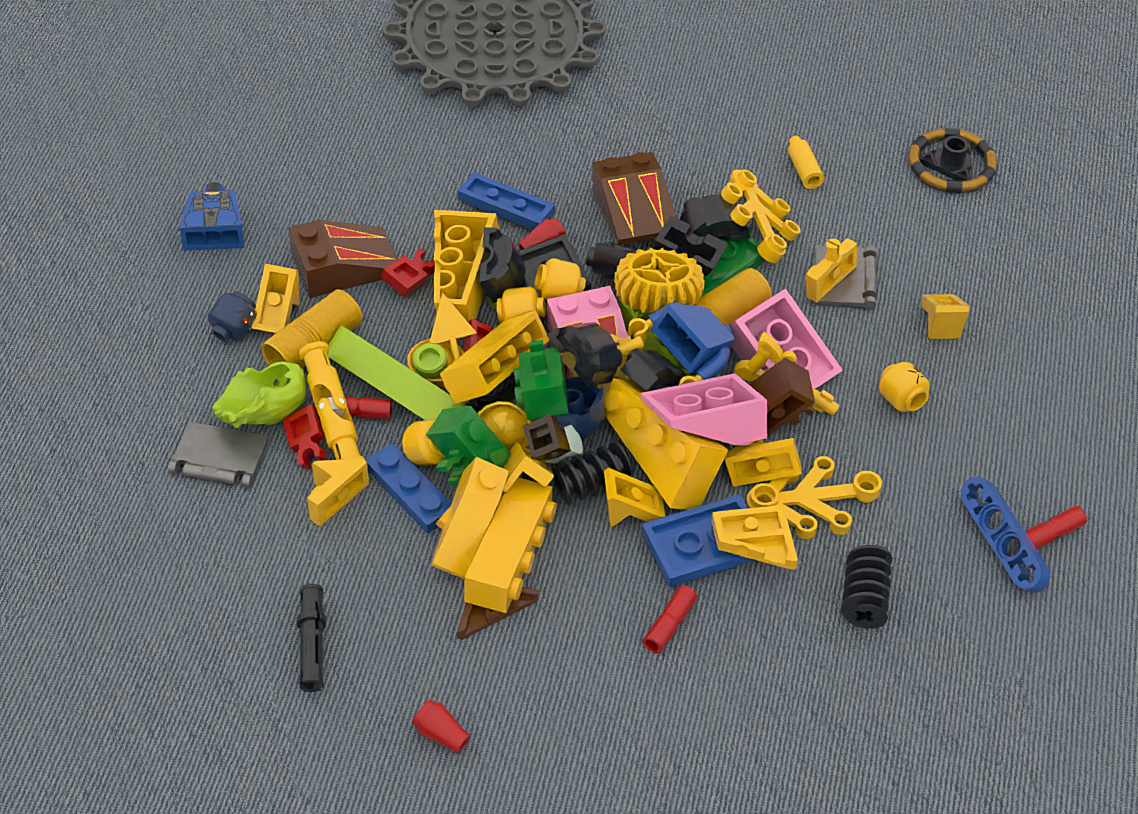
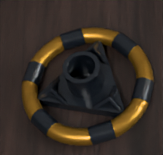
[908,128,997,193]

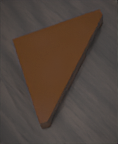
[457,587,540,640]

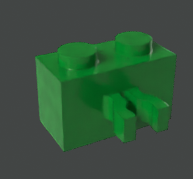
[514,340,569,420]
[426,406,511,486]

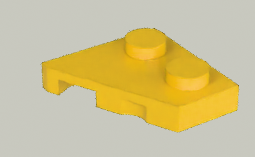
[711,505,798,570]

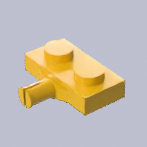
[805,238,857,303]

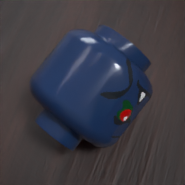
[207,291,257,342]

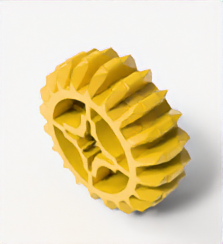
[614,247,705,314]

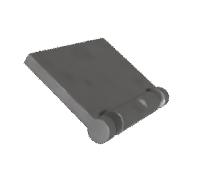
[814,245,877,310]
[168,422,269,488]

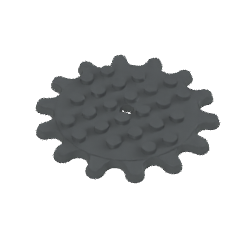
[382,0,607,107]

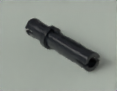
[297,583,326,692]

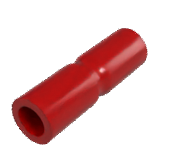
[330,396,392,420]
[1017,506,1087,549]
[642,585,698,653]

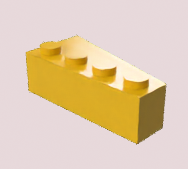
[434,210,499,322]
[605,378,728,510]

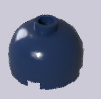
[539,377,606,441]

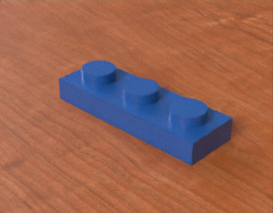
[458,172,555,230]
[365,443,452,534]

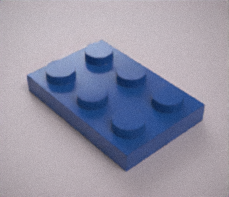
[641,494,755,587]

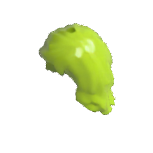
[212,361,307,428]

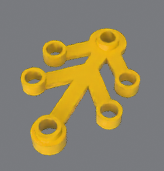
[721,169,801,263]
[746,456,882,539]

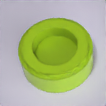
[413,343,448,379]

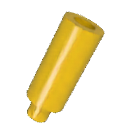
[788,136,825,189]

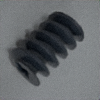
[552,442,632,505]
[841,545,893,629]

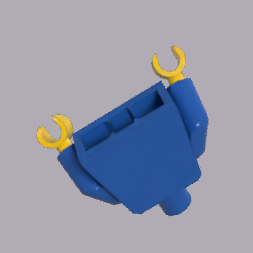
[628,302,734,385]

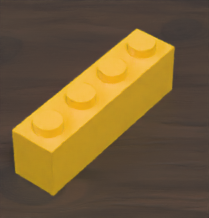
[440,310,550,404]
[464,477,557,613]

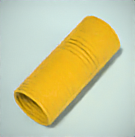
[693,268,772,326]
[262,289,363,368]

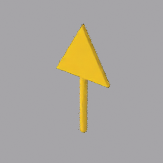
[430,292,477,361]

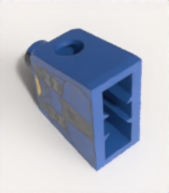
[180,182,245,251]

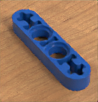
[961,477,1050,593]

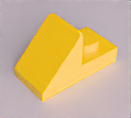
[251,264,300,334]
[922,294,969,339]
[725,438,802,487]
[307,459,369,527]
[604,468,665,527]

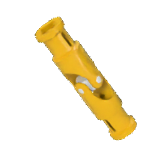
[299,341,365,460]

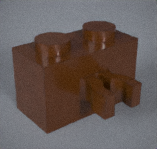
[749,358,815,437]

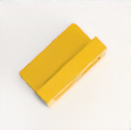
[503,441,554,493]

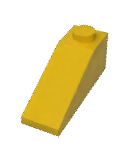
[431,457,509,579]

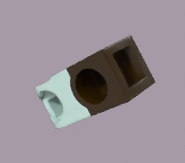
[523,414,583,464]

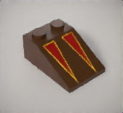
[592,152,676,245]
[288,220,397,298]

